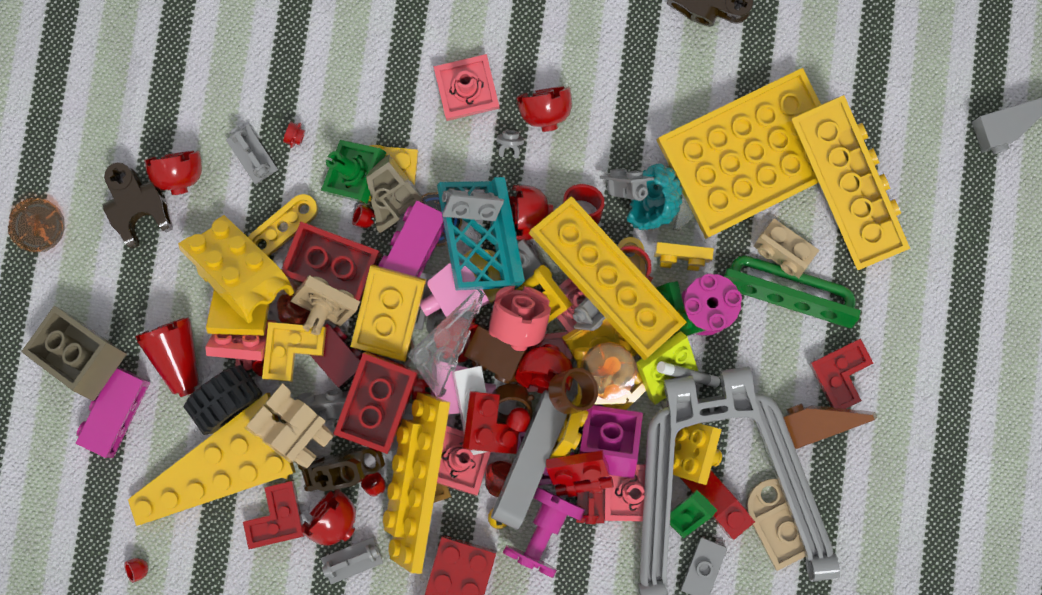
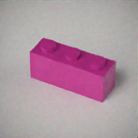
[379,200,445,278]
[75,367,150,458]

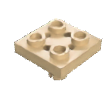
[291,275,360,335]

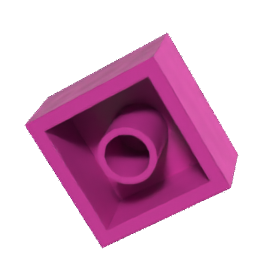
[580,405,643,479]

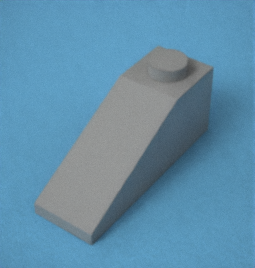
[972,98,1042,155]

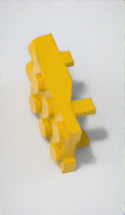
[178,215,294,324]

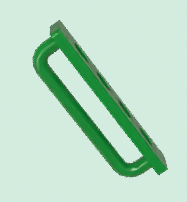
[723,255,861,328]

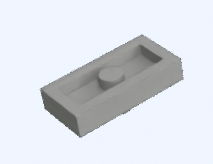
[680,537,727,595]

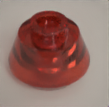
[277,291,311,325]
[485,461,512,497]

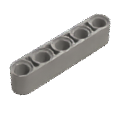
[491,390,571,530]

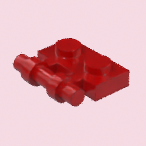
[546,450,614,497]

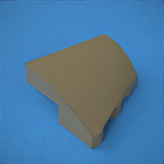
[366,154,423,233]

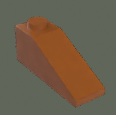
[783,403,877,449]

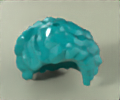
[627,163,682,230]

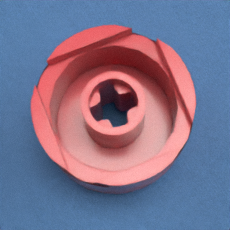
[489,286,551,351]

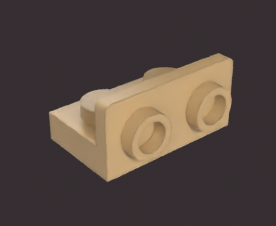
[753,219,820,278]

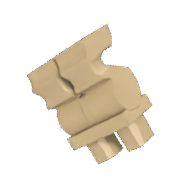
[245,383,334,468]

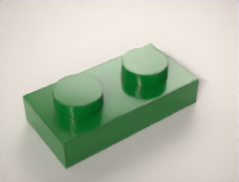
[670,490,717,539]

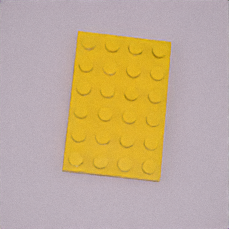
[656,68,821,239]

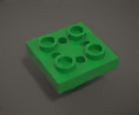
[321,140,387,204]

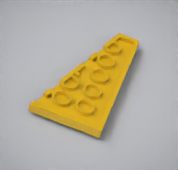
[128,392,296,526]

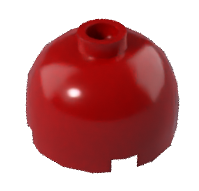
[516,86,572,132]
[144,151,202,195]
[510,185,554,241]
[515,344,573,394]
[301,489,356,546]

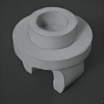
[497,130,524,159]

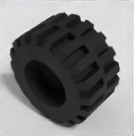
[183,365,262,435]

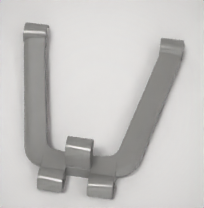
[638,366,840,595]

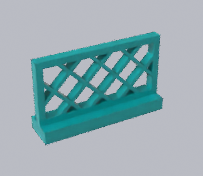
[437,177,525,291]

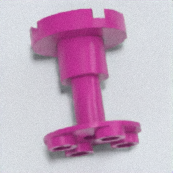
[681,274,742,336]
[502,487,585,578]

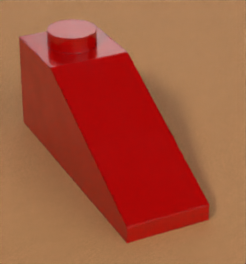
[679,470,755,540]

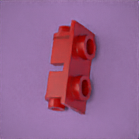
[576,477,605,524]

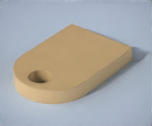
[746,479,806,571]

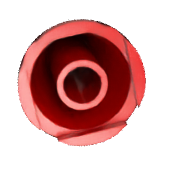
[135,317,199,397]

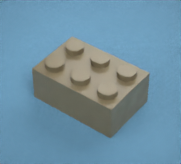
[21,305,127,401]

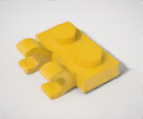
[654,242,714,271]

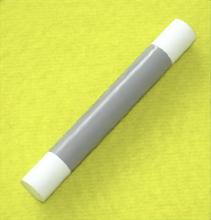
[657,361,720,387]

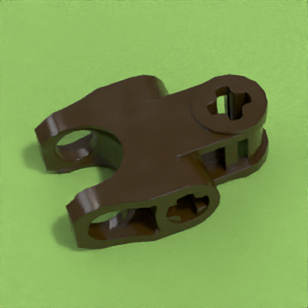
[667,0,753,27]
[102,162,173,249]
[297,447,385,492]

